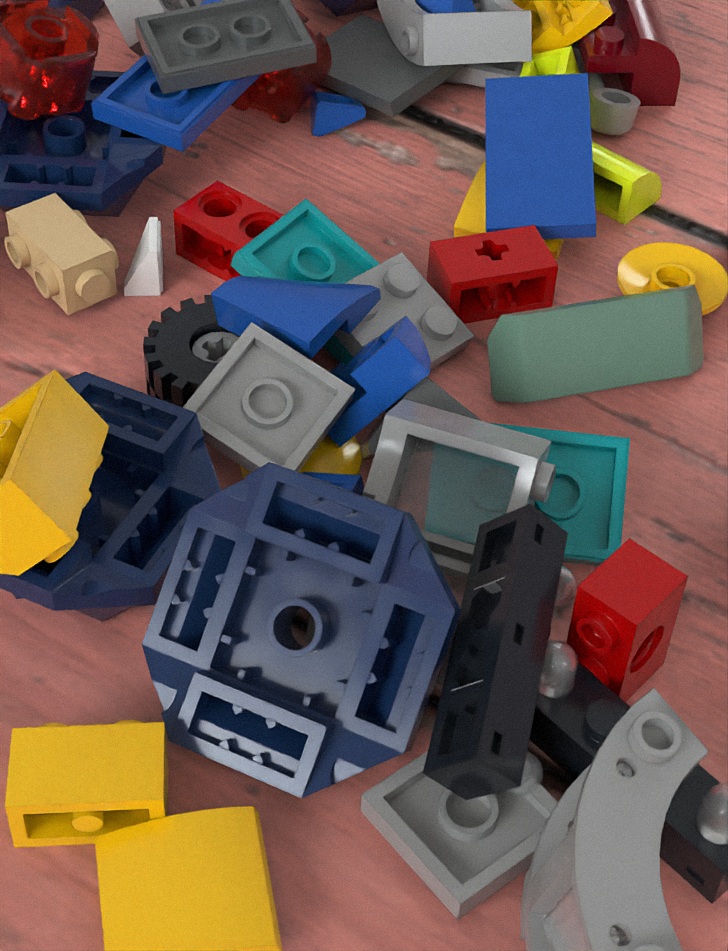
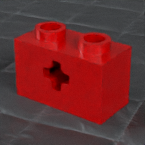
[427,225,559,324]

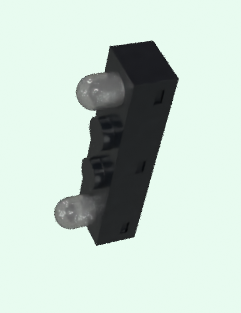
[423,504,577,800]
[529,640,728,904]

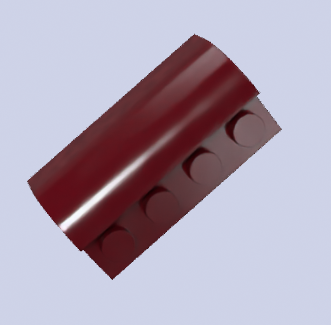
[577,0,681,106]

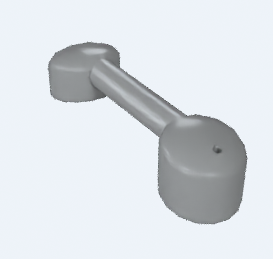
[567,41,641,135]

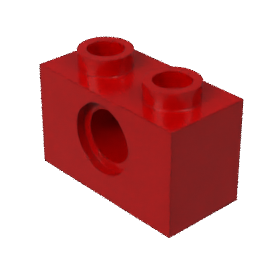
[564,538,688,702]

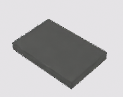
[135,0,317,94]
[295,14,462,117]

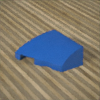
[211,276,381,359]
[328,316,431,447]

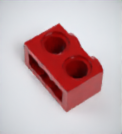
[173,180,284,281]

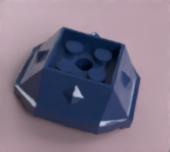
[0,67,166,217]
[0,371,221,622]
[142,462,461,798]

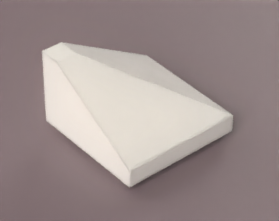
[124,217,163,297]

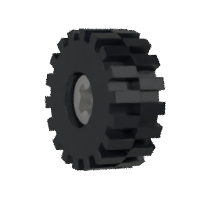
[143,294,240,408]

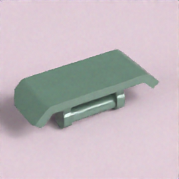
[487,285,704,403]

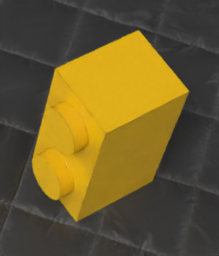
[5,720,169,848]

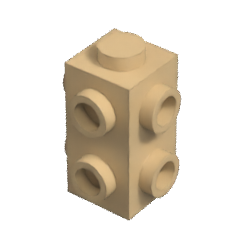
[4,193,119,315]

